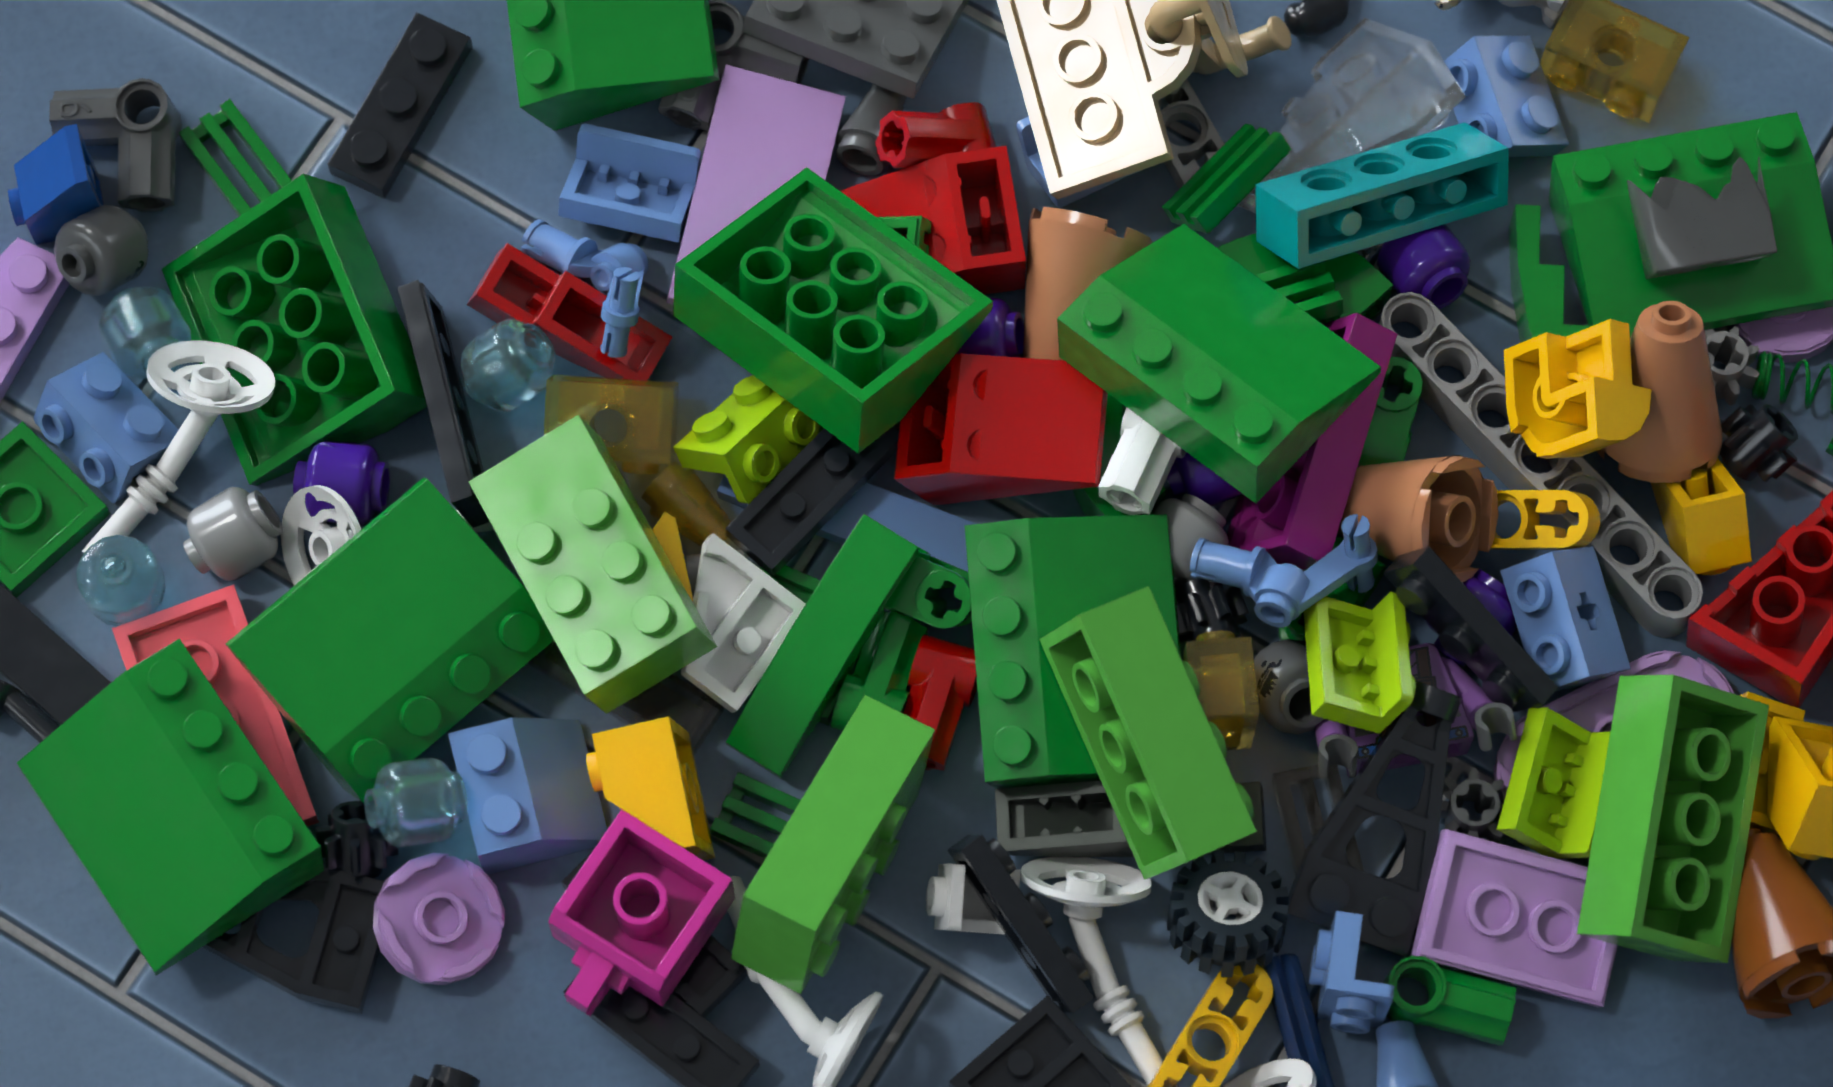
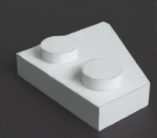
[681,533,805,713]

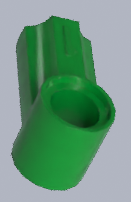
[831,611,928,731]
[1383,956,1517,1046]

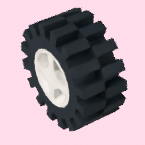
[1167,850,1289,977]

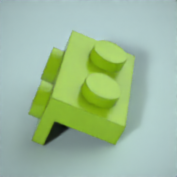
[673,375,824,504]
[1303,592,1416,734]
[1497,707,1610,859]

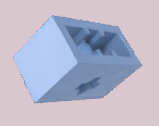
[1500,546,1631,691]

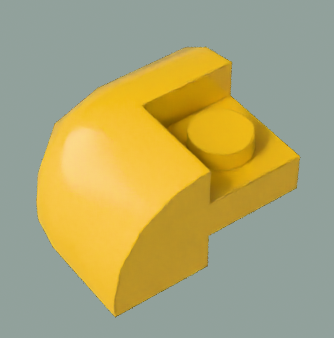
[1504,319,1652,459]

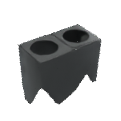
[1627,157,1777,279]

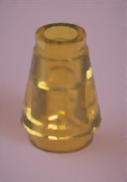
[641,461,732,546]

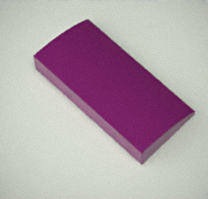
[1227,313,1398,570]

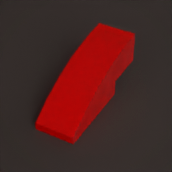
[467,243,673,391]

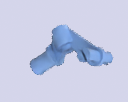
[521,219,648,358]
[1190,514,1378,627]

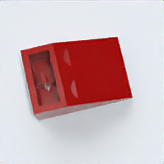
[841,145,1026,295]
[894,353,1108,506]

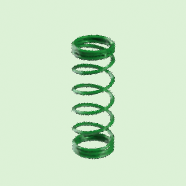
[1752,351,1833,415]

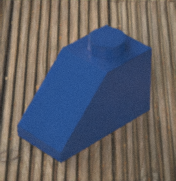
[8,124,104,245]

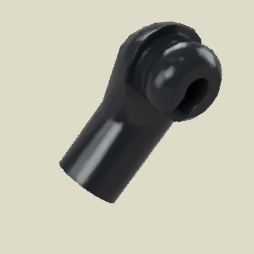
[1284,0,1350,37]

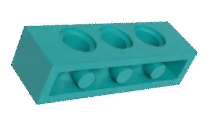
[1255,122,1509,269]

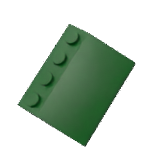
[507,0,720,131]
[1548,112,1833,337]
[673,167,993,454]
[161,173,427,486]
[1057,224,1381,503]
[225,478,554,803]
[964,514,1182,789]
[17,638,325,976]

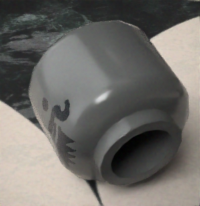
[54,205,148,296]
[1246,639,1324,735]

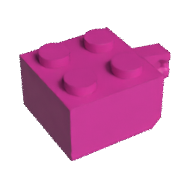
[548,809,735,1016]

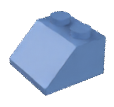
[448,717,607,875]

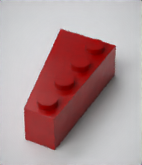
[1686,490,1833,708]

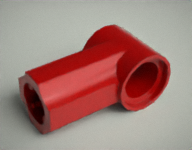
[875,102,997,168]
[902,634,977,771]

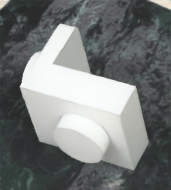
[926,864,1021,935]

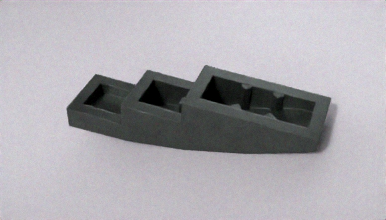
[995,780,1267,857]

